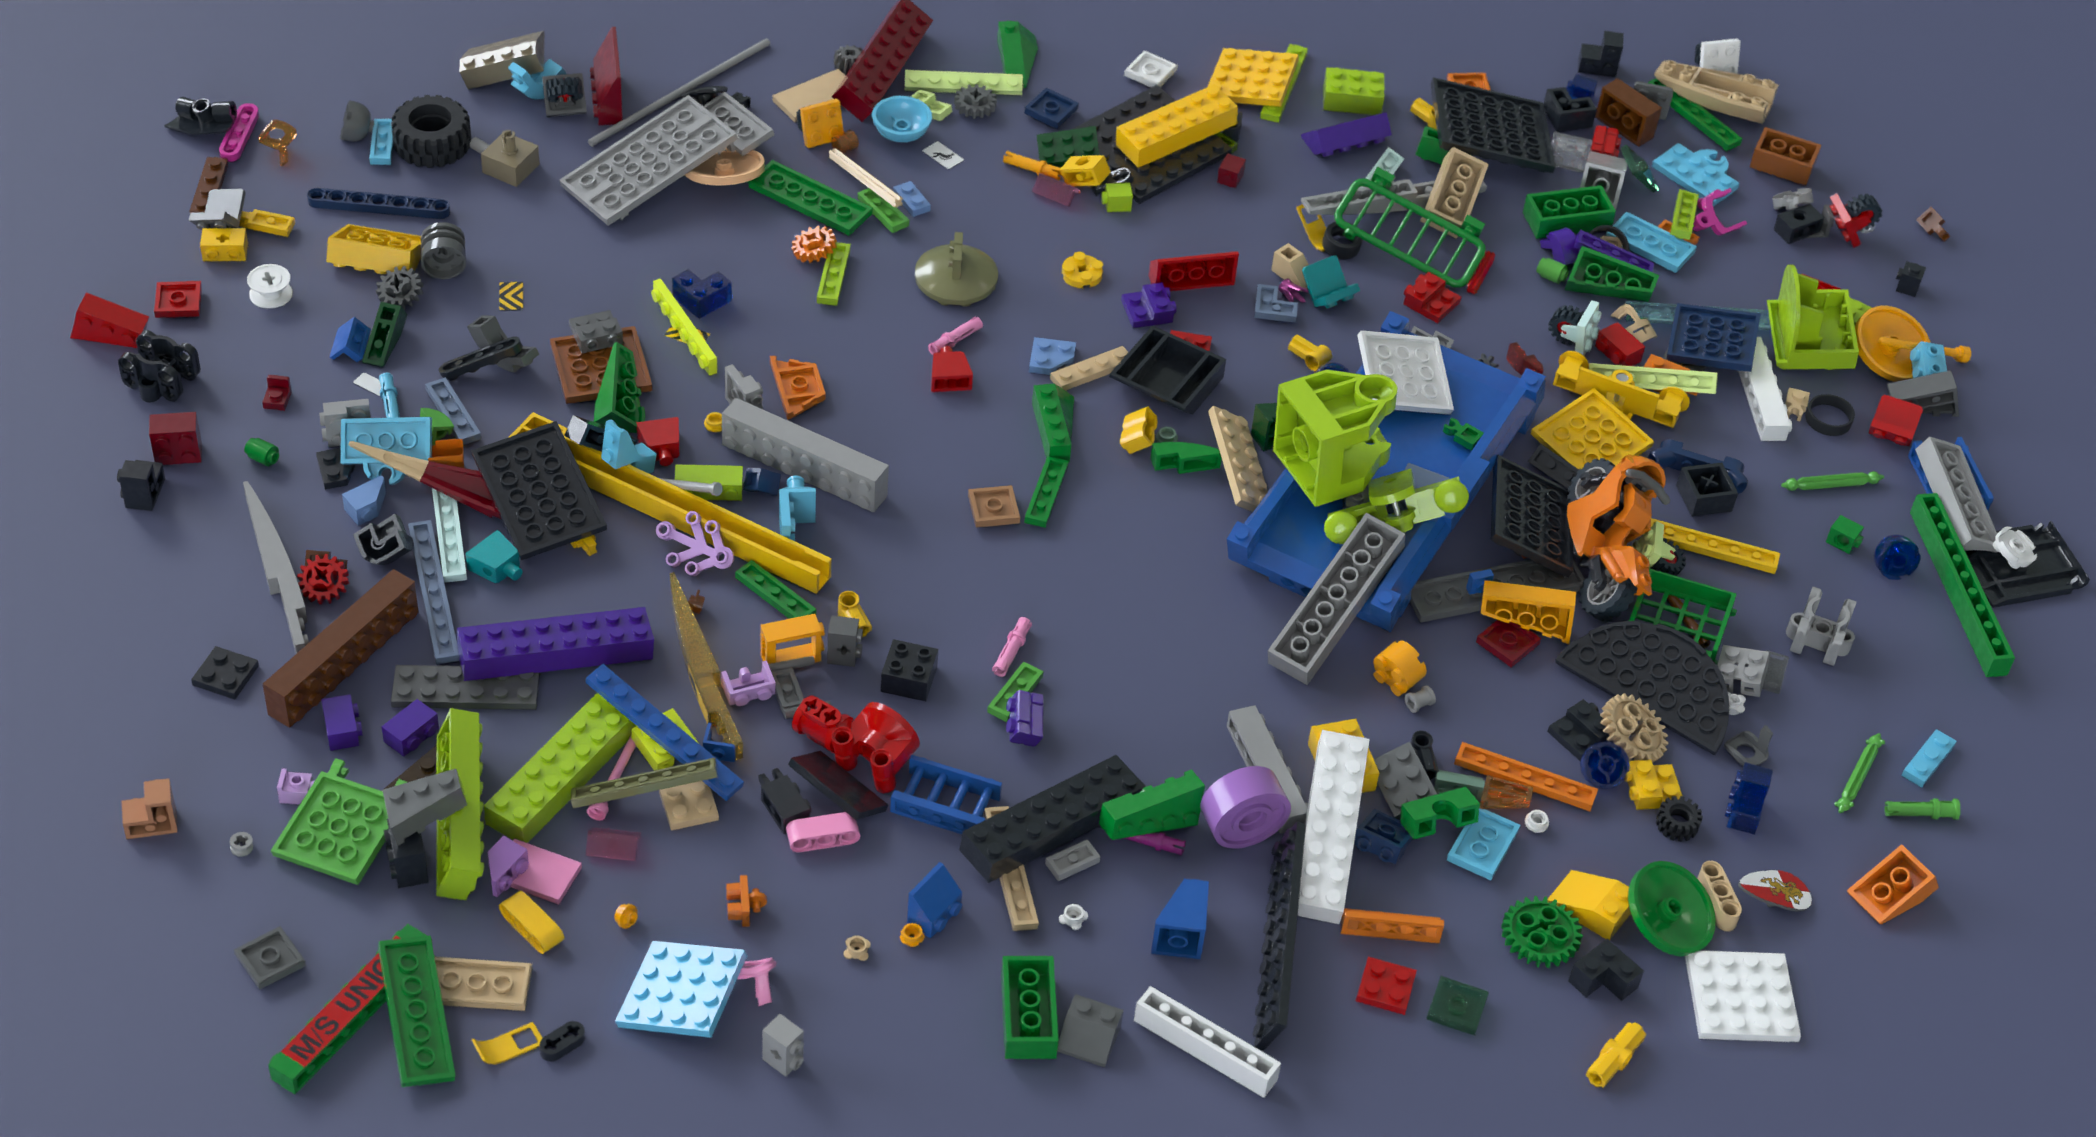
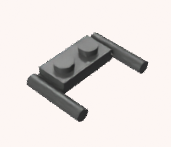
[768,656,831,719]

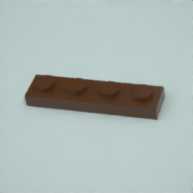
[189,157,229,213]

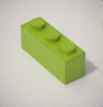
[675,464,743,501]

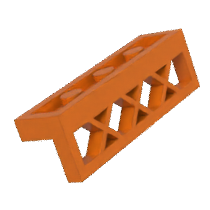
[1341,908,1444,943]

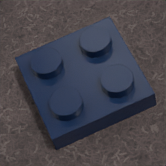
[1024,88,1079,129]

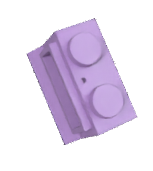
[721,660,776,706]

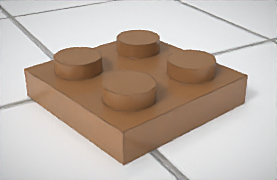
[968,485,1020,528]

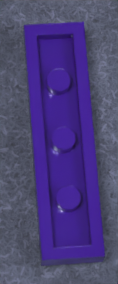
[1574,230,1654,272]

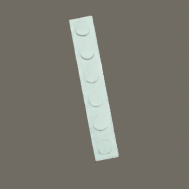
[432,488,467,583]

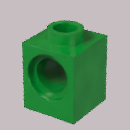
[1826,515,1864,554]

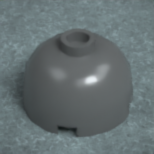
[340,100,374,142]

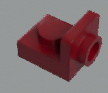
[262,375,292,411]

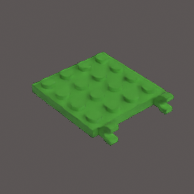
[271,758,407,885]

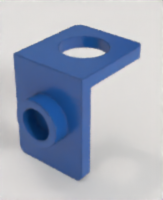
[703,723,736,762]

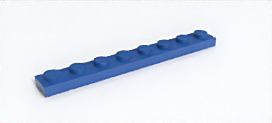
[586,664,744,801]

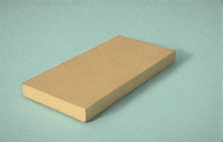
[773,69,845,122]
[434,957,532,1011]

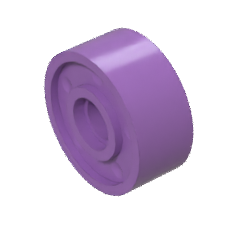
[1200,766,1291,849]

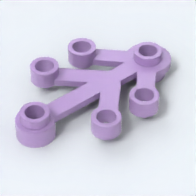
[656,511,734,576]

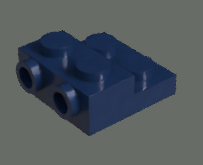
[1354,809,1413,864]

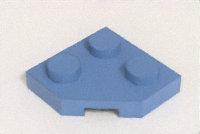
[1029,337,1076,375]

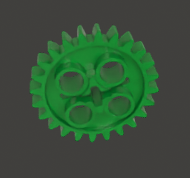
[1501,896,1583,968]

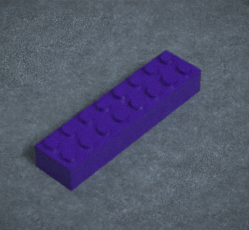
[457,607,654,681]

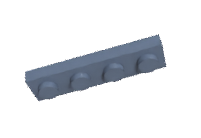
[425,377,481,445]

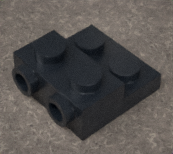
[1547,699,1611,761]

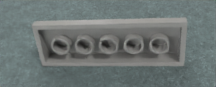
[1915,437,1998,553]

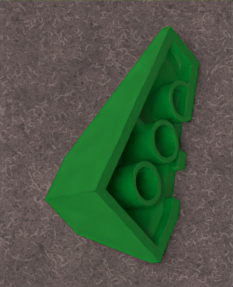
[997,21,1038,88]
[594,342,645,433]

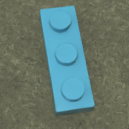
[369,119,393,165]
[1901,729,1957,787]

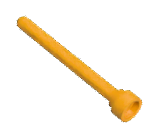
[1878,337,1971,363]

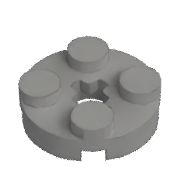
[1772,188,1814,210]

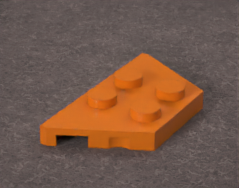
[770,356,826,420]

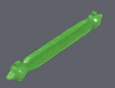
[1781,471,1884,491]
[1834,733,1885,813]

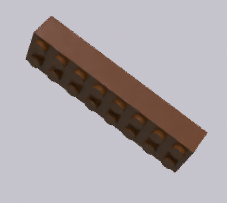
[263,569,419,728]

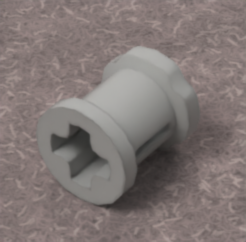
[1405,685,1436,713]

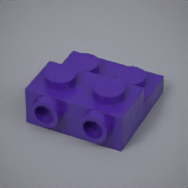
[1121,283,1177,328]

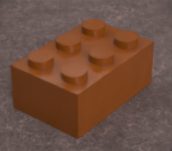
[1750,127,1822,185]

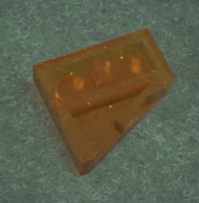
[1479,775,1534,809]

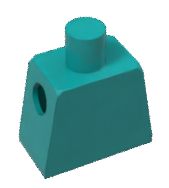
[465,530,523,583]

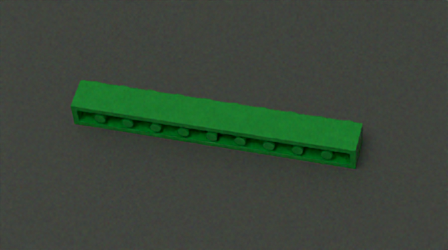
[1910,493,2015,677]

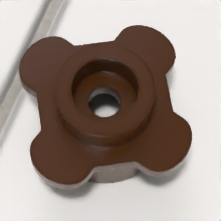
[687,590,705,616]

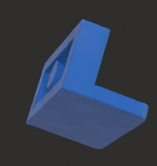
[330,317,371,362]

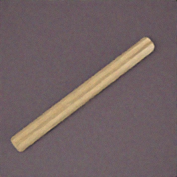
[829,148,903,208]

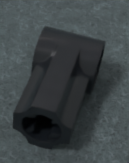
[1410,730,1439,780]

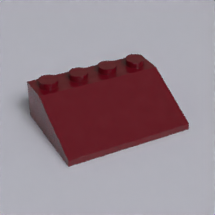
[590,27,623,125]

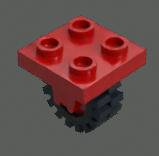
[1829,194,1882,248]

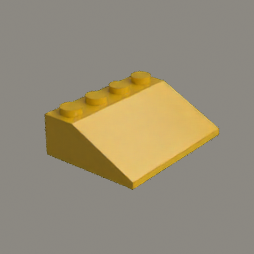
[326,224,421,274]

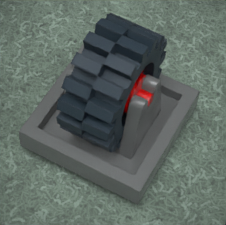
[542,73,587,117]

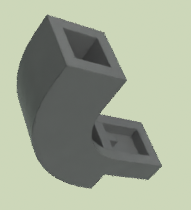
[467,315,539,372]

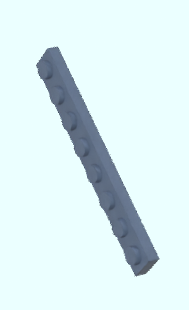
[408,520,460,665]

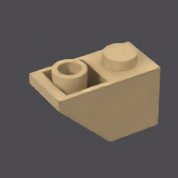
[1271,243,1309,292]

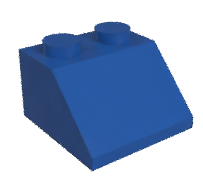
[907,862,963,938]

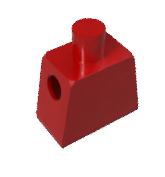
[931,346,973,392]
[636,417,680,466]

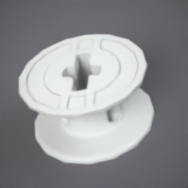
[247,264,293,309]

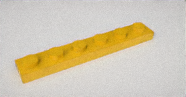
[1651,518,1780,574]

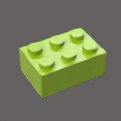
[1323,67,1384,115]

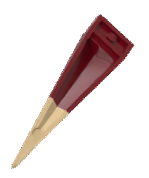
[348,441,502,520]

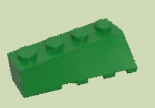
[1032,383,1074,463]

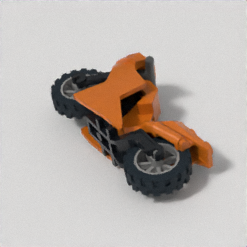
[1567,454,1670,621]

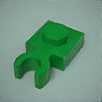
[1443,418,1484,451]

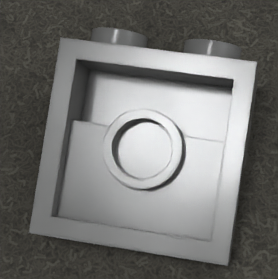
[725,364,763,409]
[319,399,371,447]

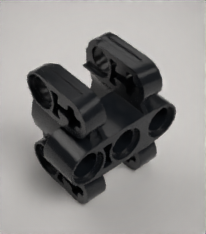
[118,330,201,403]

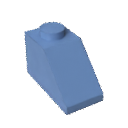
[342,475,386,526]

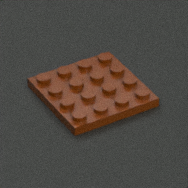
[550,326,652,404]

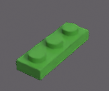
[857,188,909,233]
[987,662,1044,722]

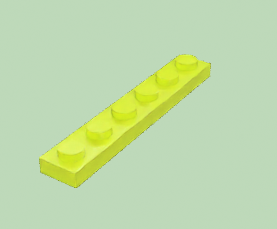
[651,278,717,376]

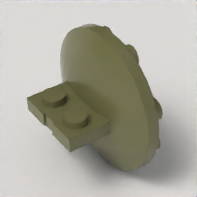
[915,232,998,307]

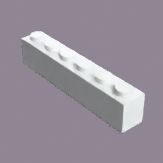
[1738,337,1792,441]
[1134,986,1281,1098]

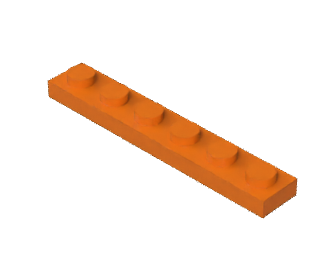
[1454,742,1598,811]

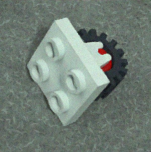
[1548,300,1601,356]

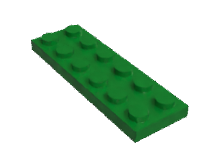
[749,160,873,236]
[378,935,456,1088]

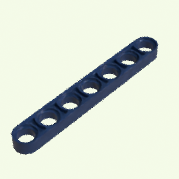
[307,188,450,219]

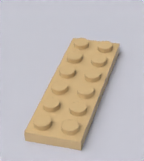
[1208,406,1268,512]

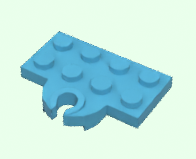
[1652,143,1739,207]
[341,417,432,485]

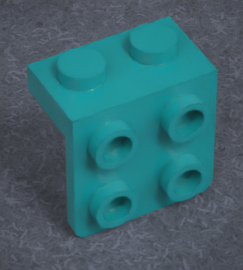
[1302,255,1360,308]

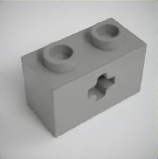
[762,1014,804,1076]

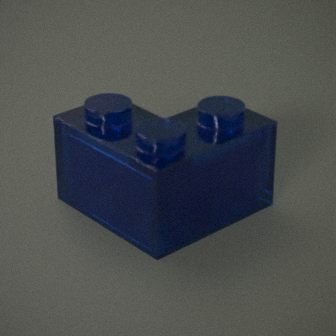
[672,269,732,319]
[1724,762,1773,835]

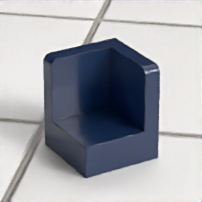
[743,468,781,496]

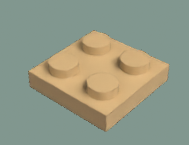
[659,781,719,831]

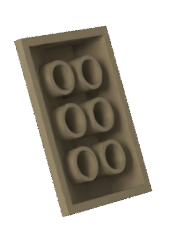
[459,31,545,89]

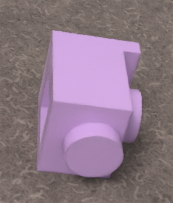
[277,769,315,805]

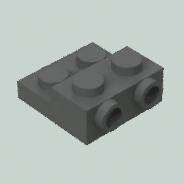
[569,310,623,354]

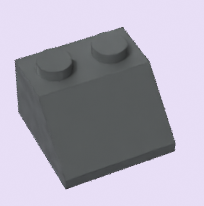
[1057,994,1124,1067]

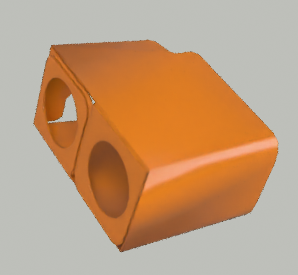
[428,439,464,468]

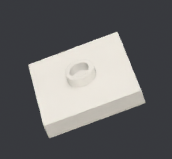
[1124,51,1178,88]

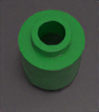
[244,438,280,467]

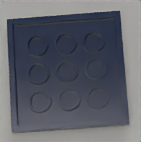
[1666,303,1761,372]

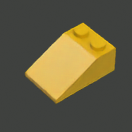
[1548,870,1631,941]

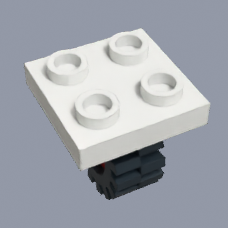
[1694,39,1740,74]

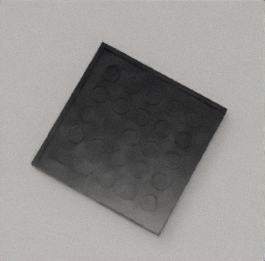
[1430,77,1556,173]
[1073,85,1232,204]

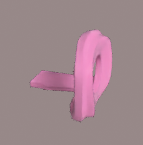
[737,957,777,1006]

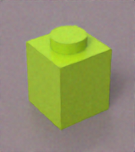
[1102,183,1133,212]

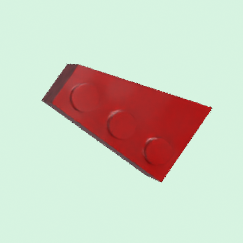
[70,292,150,348]

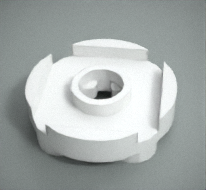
[1993,526,2037,569]

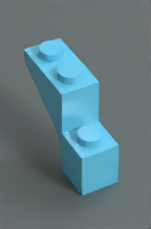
[601,420,656,473]

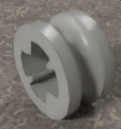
[230,832,253,857]

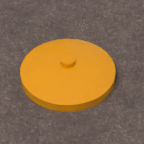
[1855,306,1931,382]

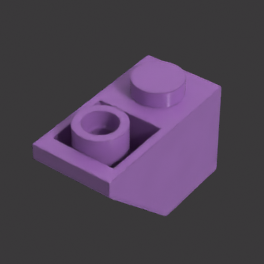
[488,836,529,897]

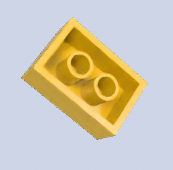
[1308,719,1379,793]

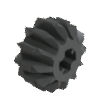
[834,45,862,76]

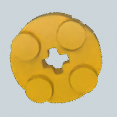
[1062,252,1103,288]

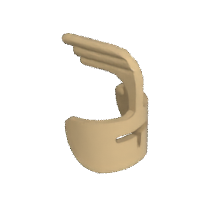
[1611,304,1658,343]

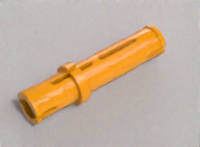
[1003,151,1062,180]

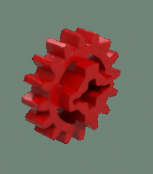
[297,554,350,605]

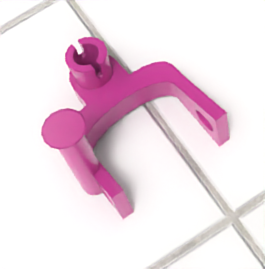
[1693,188,1747,236]

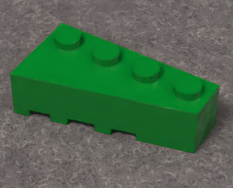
[1099,769,1205,840]

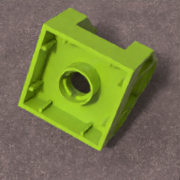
[1273,369,1398,507]

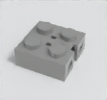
[1717,645,1769,697]

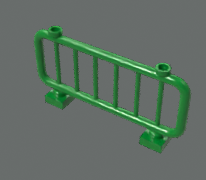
[1334,166,1486,288]

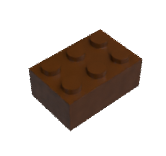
[1595,78,1662,147]

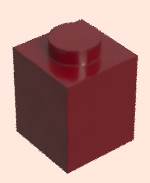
[1217,153,1246,189]

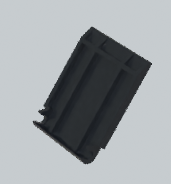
[1965,521,2090,608]

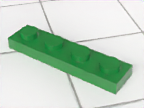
[1024,456,1069,528]
[735,560,816,619]

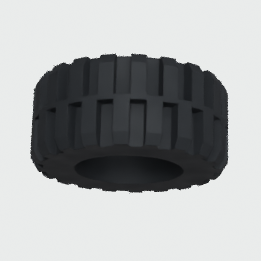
[391,95,471,168]

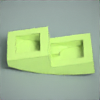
[911,89,952,121]

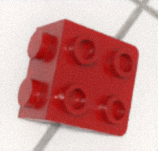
[1869,395,1923,447]

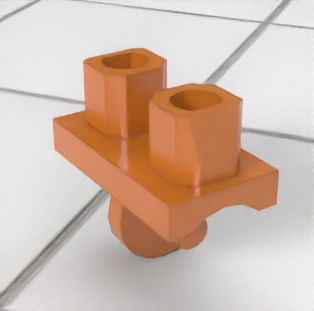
[726,875,767,927]

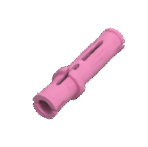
[928,316,983,355]
[992,617,1032,677]

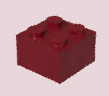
[149,412,202,465]

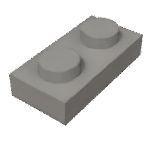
[1045,839,1100,881]

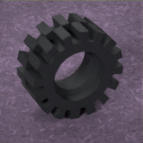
[1656,796,1703,842]

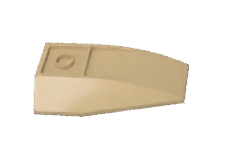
[1654,60,1779,124]

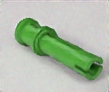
[1884,798,1961,820]

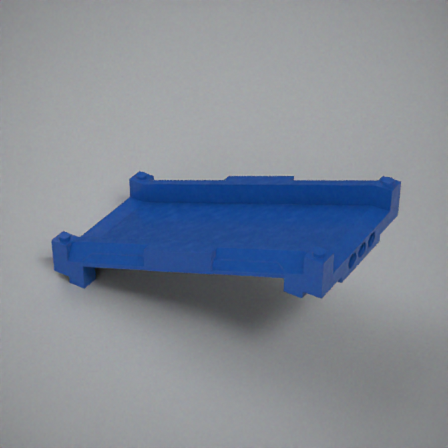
[1227,311,1546,632]

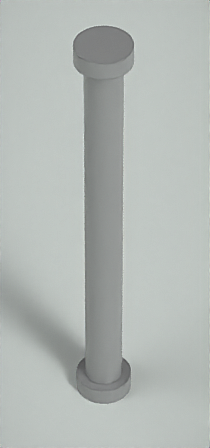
[660,478,723,496]

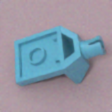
[779,475,816,541]

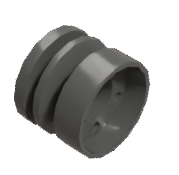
[420,222,466,279]

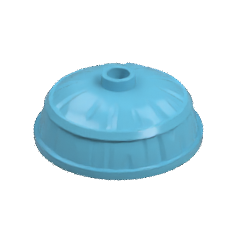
[872,96,932,142]

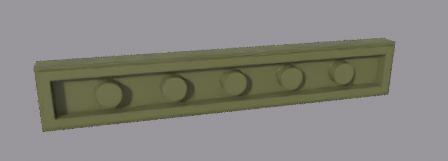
[571,758,718,809]

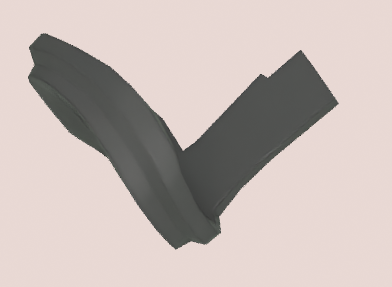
[1724,725,1773,769]

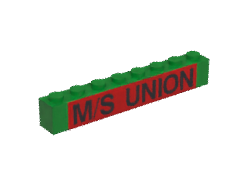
[268,924,433,1094]

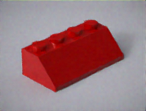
[1149,251,1239,291]

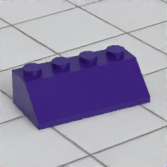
[1301,112,1392,157]

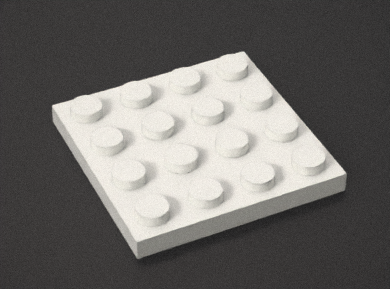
[1357,330,1454,414]
[1685,951,1801,1042]

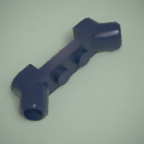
[1648,439,1748,494]

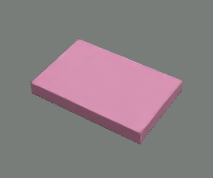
[510,839,582,905]

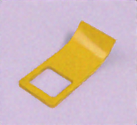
[1296,204,1326,252]
[472,1022,542,1064]

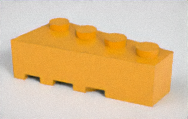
[1481,580,1576,644]

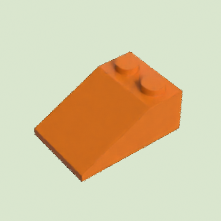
[1847,844,1939,925]

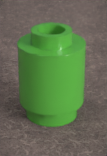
[1536,258,1569,284]

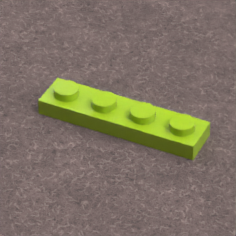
[1670,189,1699,240]
[817,242,851,306]

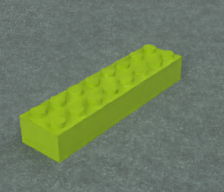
[484,693,636,843]
[436,708,484,901]

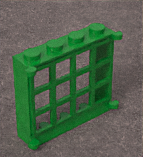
[1629,569,1737,665]

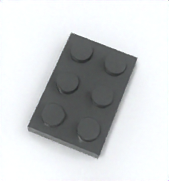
[1374,742,1437,820]

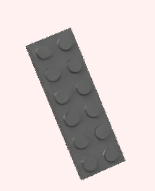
[391,665,540,710]

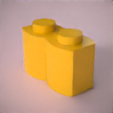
[1120,406,1157,454]

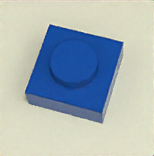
[1466,569,1494,595]

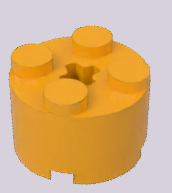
[1373,640,1427,696]

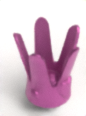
[1278,279,1309,303]

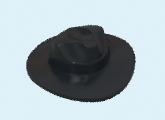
[681,86,728,106]

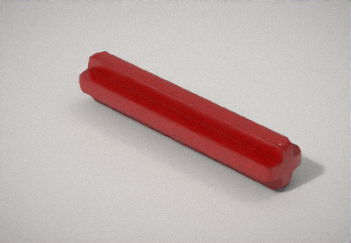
[1466,251,1496,294]

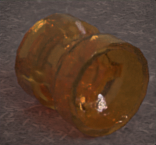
[831,130,859,154]

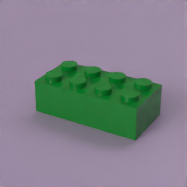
[1522,185,1616,239]
[1001,956,1058,1059]

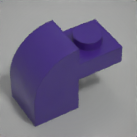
[1540,228,1580,265]

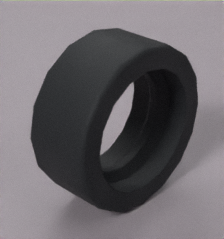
[1322,222,1363,259]

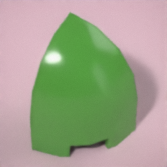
[420,408,454,445]

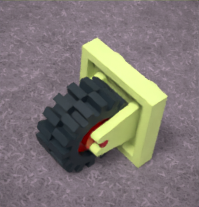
[1632,521,1686,576]

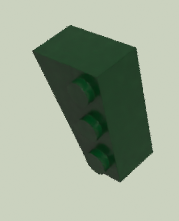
[1251,403,1277,452]

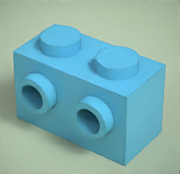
[1910,341,1947,378]

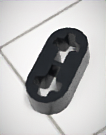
[540,1021,585,1061]

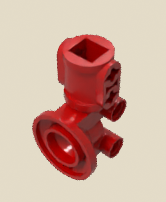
[792,695,920,793]

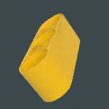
[499,890,564,954]

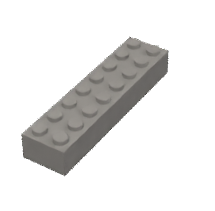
[722,398,889,512]
[1268,513,1405,685]

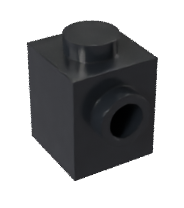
[1896,261,1926,297]

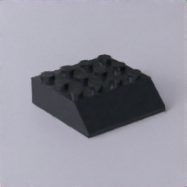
[1109,325,1226,415]

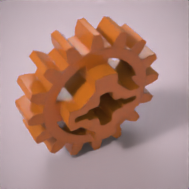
[791,226,837,263]

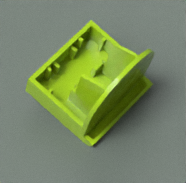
[1767,265,1859,370]

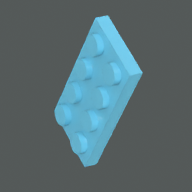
[1606,212,1697,273]

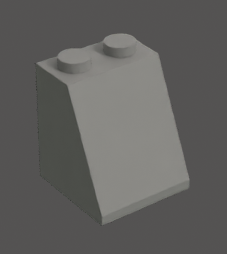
[1580,151,1629,209]

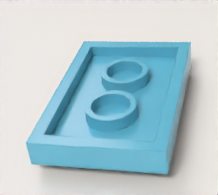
[1447,807,1520,880]

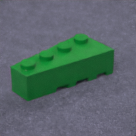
[1564,246,1660,302]

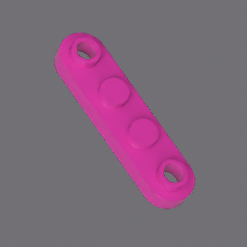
[219,103,259,162]

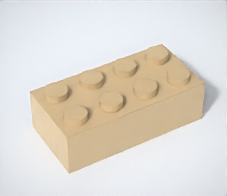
[1421,147,1489,239]

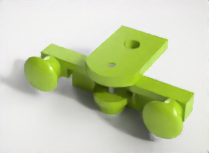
[1324,469,1469,544]

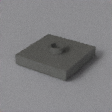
[234,926,306,990]

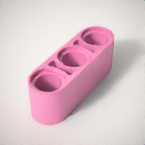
[786,812,860,852]

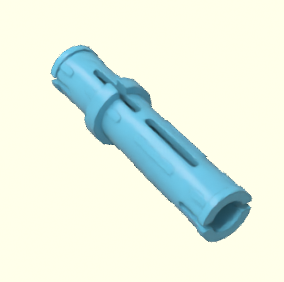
[379,372,400,418]

